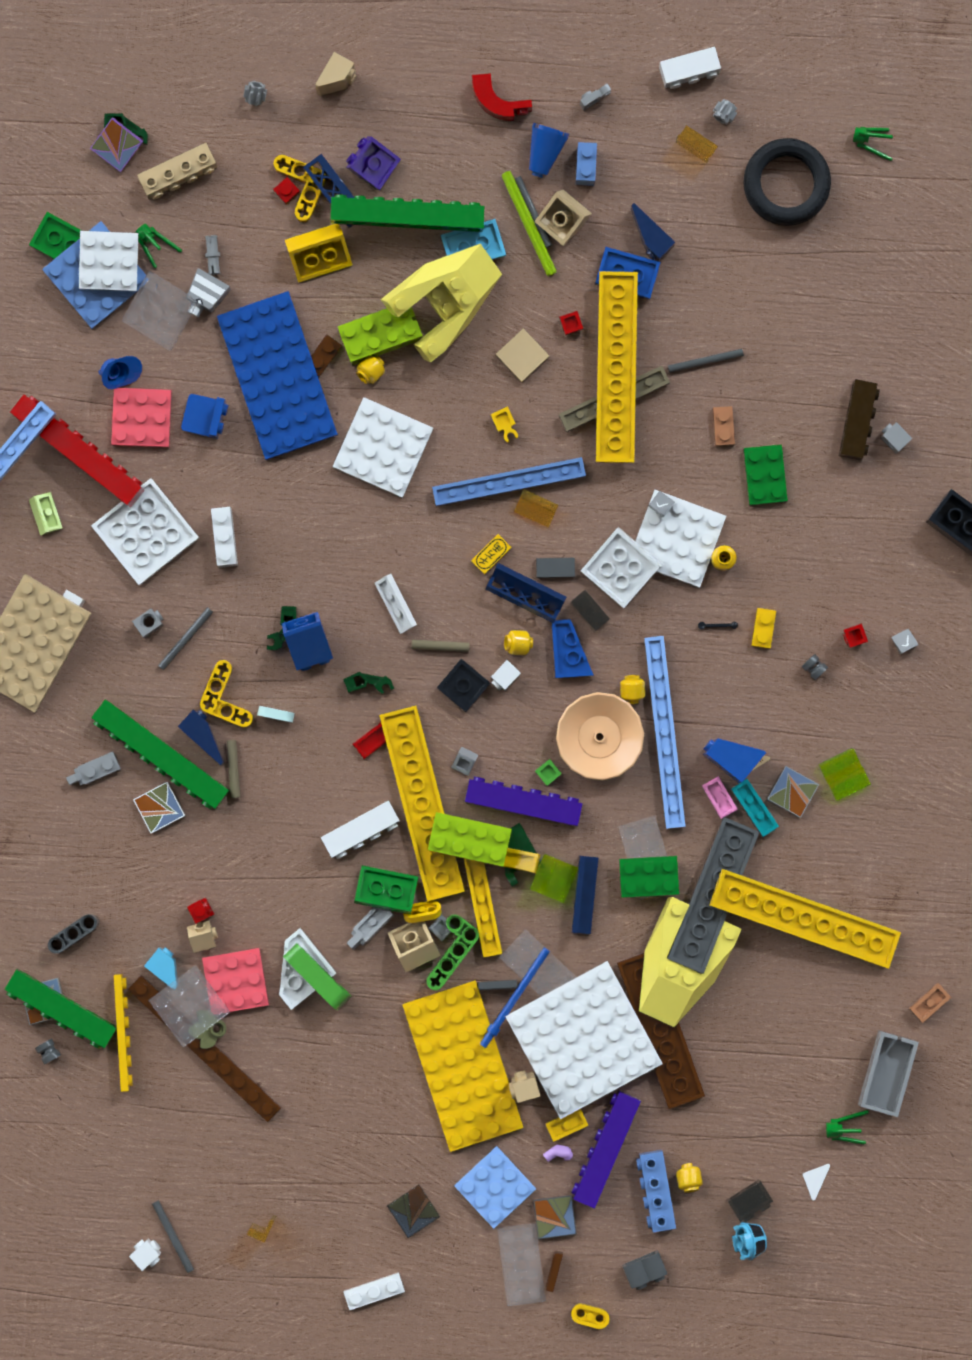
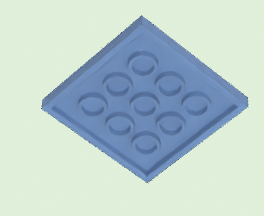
[42,221,151,329]

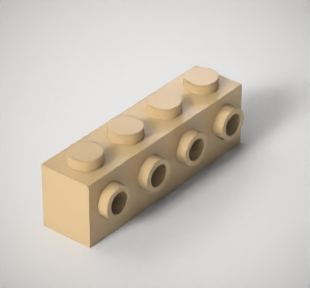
[137,143,217,199]
[509,1070,540,1103]

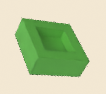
[535,759,562,786]

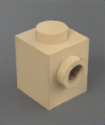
[187,921,218,953]

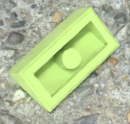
[29,492,62,535]

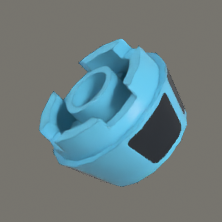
[732,1222,767,1261]

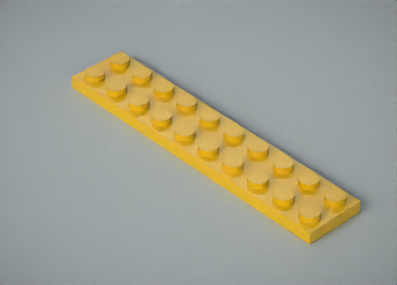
[596,271,638,463]
[379,706,465,901]
[709,869,901,969]

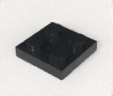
[437,659,490,712]

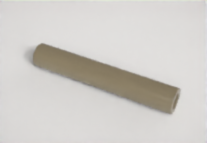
[412,639,469,652]
[227,740,240,798]

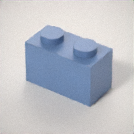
[575,142,597,186]

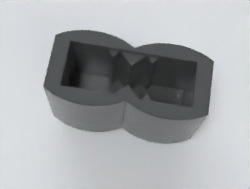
[622,1250,667,1290]

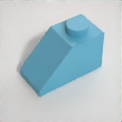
[144,947,178,990]

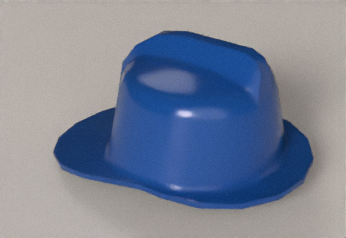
[98,356,142,390]

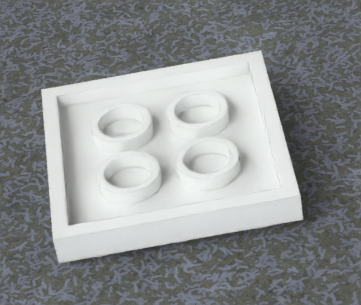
[79,231,138,292]
[581,527,662,608]

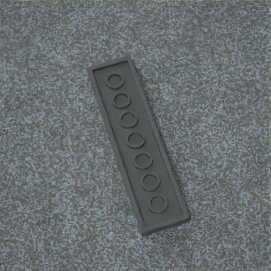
[667,817,759,974]

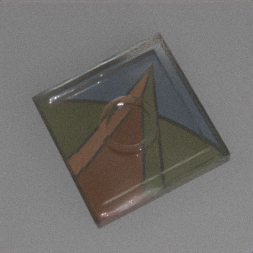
[387,1184,440,1238]

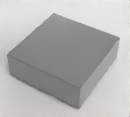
[428,914,455,941]

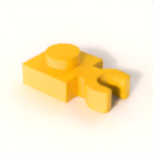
[490,406,518,443]

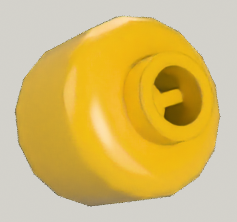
[356,356,385,384]
[711,545,737,571]
[504,630,533,655]
[620,675,645,704]
[676,1163,703,1193]

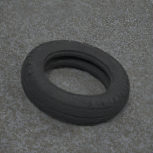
[743,138,831,226]

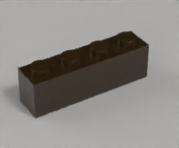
[838,379,880,460]

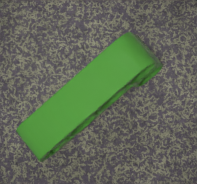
[426,914,479,990]
[283,943,352,1010]

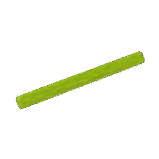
[502,171,556,276]

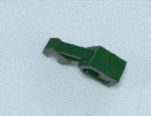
[104,113,148,145]
[267,606,297,650]
[343,671,395,694]

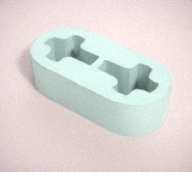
[257,706,295,723]

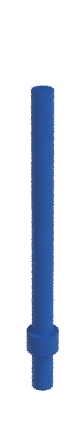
[480,947,550,1048]

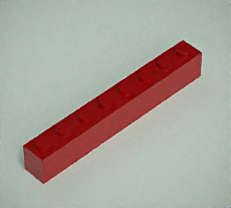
[10,394,145,508]

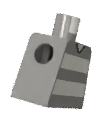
[187,268,231,317]

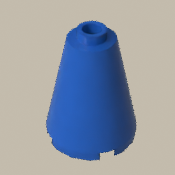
[529,123,569,178]

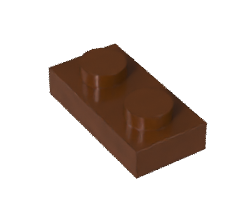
[311,334,342,376]

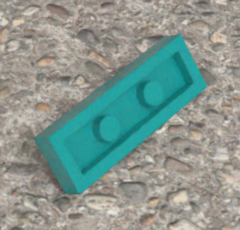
[731,779,779,837]

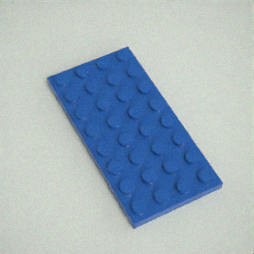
[217,291,338,460]

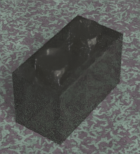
[570,590,610,633]
[727,1180,773,1222]

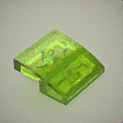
[818,748,871,801]
[530,854,578,903]

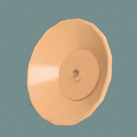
[556,692,644,781]

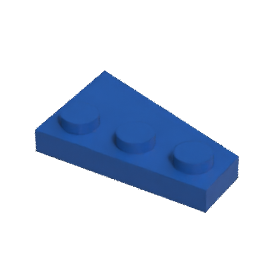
[552,619,594,678]

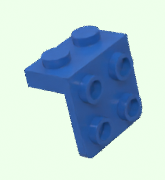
[181,394,229,439]

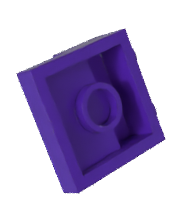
[346,136,401,190]

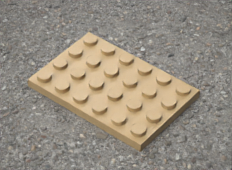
[0,574,92,713]

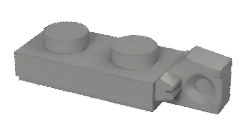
[66,752,121,785]
[347,907,394,950]

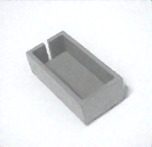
[858,1030,919,1117]

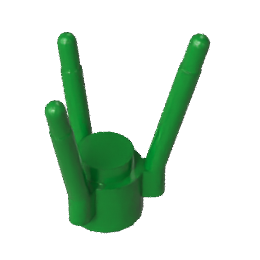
[853,127,893,161]
[135,223,182,268]
[826,1110,869,1144]

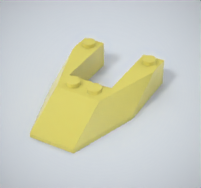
[381,244,502,362]
[639,897,742,1027]

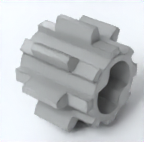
[243,81,267,106]
[713,99,737,125]

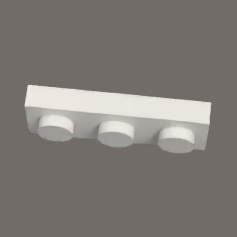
[375,574,417,634]
[344,1272,405,1310]

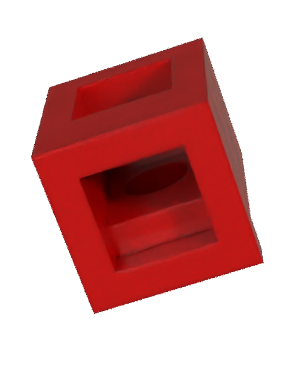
[843,623,868,648]
[187,897,214,924]

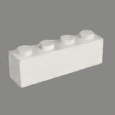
[321,801,400,859]

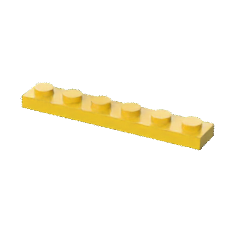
[464,858,502,958]
[114,974,133,1092]

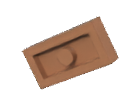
[713,406,735,446]
[909,983,951,1023]

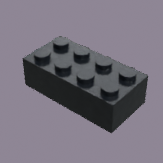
[925,489,972,556]

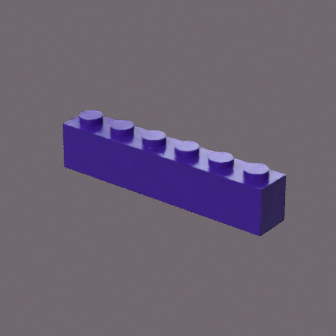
[465,776,583,826]
[571,1091,641,1209]

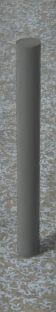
[515,176,552,248]
[668,349,744,373]
[158,607,213,670]
[152,1200,194,1273]

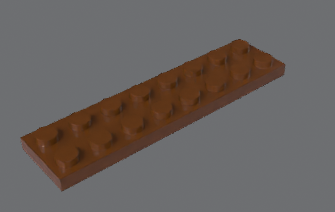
[617,953,705,1109]

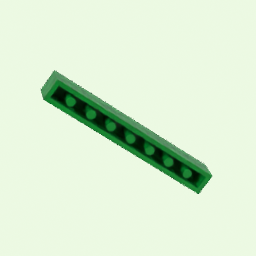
[330,195,485,232]
[91,699,230,810]

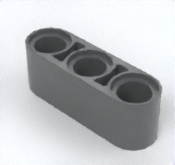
[48,914,99,954]

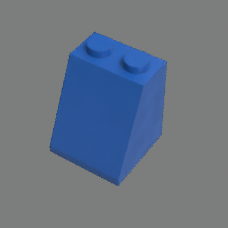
[281,612,333,671]
[703,738,766,783]

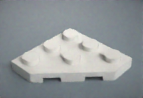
[279,928,336,1010]

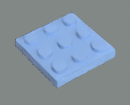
[454,1146,536,1229]

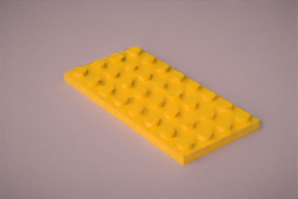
[402,980,524,1152]

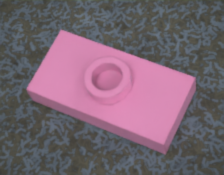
[702,776,738,819]

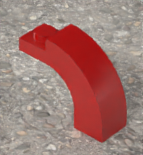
[472,73,532,121]

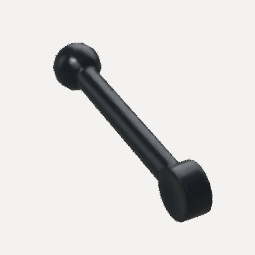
[698,621,738,630]

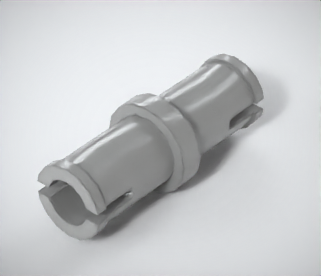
[205,235,221,275]

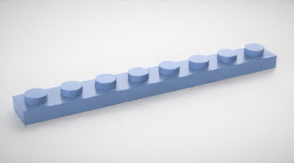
[432,457,586,506]

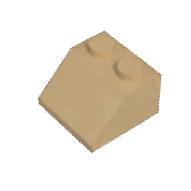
[315,52,357,96]
[535,190,592,246]
[388,921,441,972]

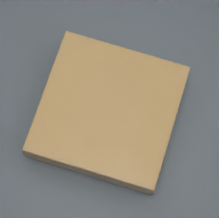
[496,328,549,383]

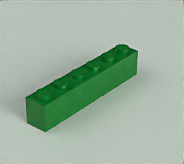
[4,968,117,1049]

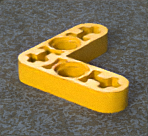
[273,155,326,223]
[200,660,253,727]

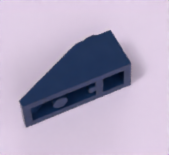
[630,203,675,262]
[178,710,224,765]

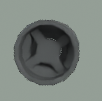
[801,654,828,680]
[35,1038,61,1065]

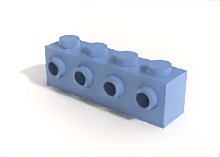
[636,1149,676,1233]

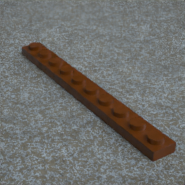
[128,975,281,1122]

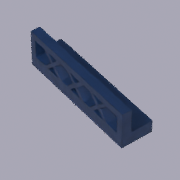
[303,153,354,228]
[485,563,567,624]
[571,856,599,934]

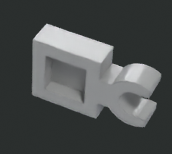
[580,84,611,110]

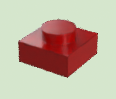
[273,177,300,204]
[559,311,584,336]

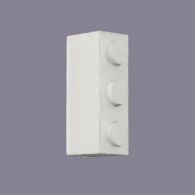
[659,47,721,89]
[211,507,238,568]

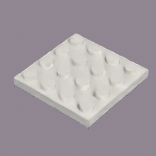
[333,397,433,498]
[91,478,199,586]
[635,490,726,588]

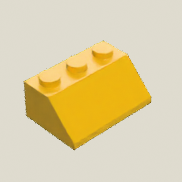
[285,224,352,283]

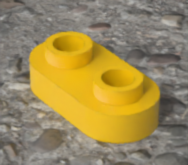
[403,900,442,923]
[571,1303,609,1329]

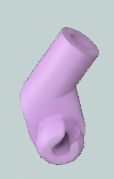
[543,1145,573,1162]

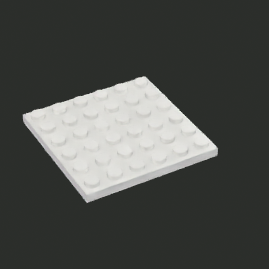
[505,961,663,1119]

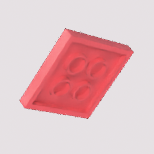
[111,388,172,448]
[202,948,269,1015]

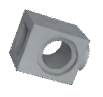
[880,422,912,454]
[132,608,164,638]

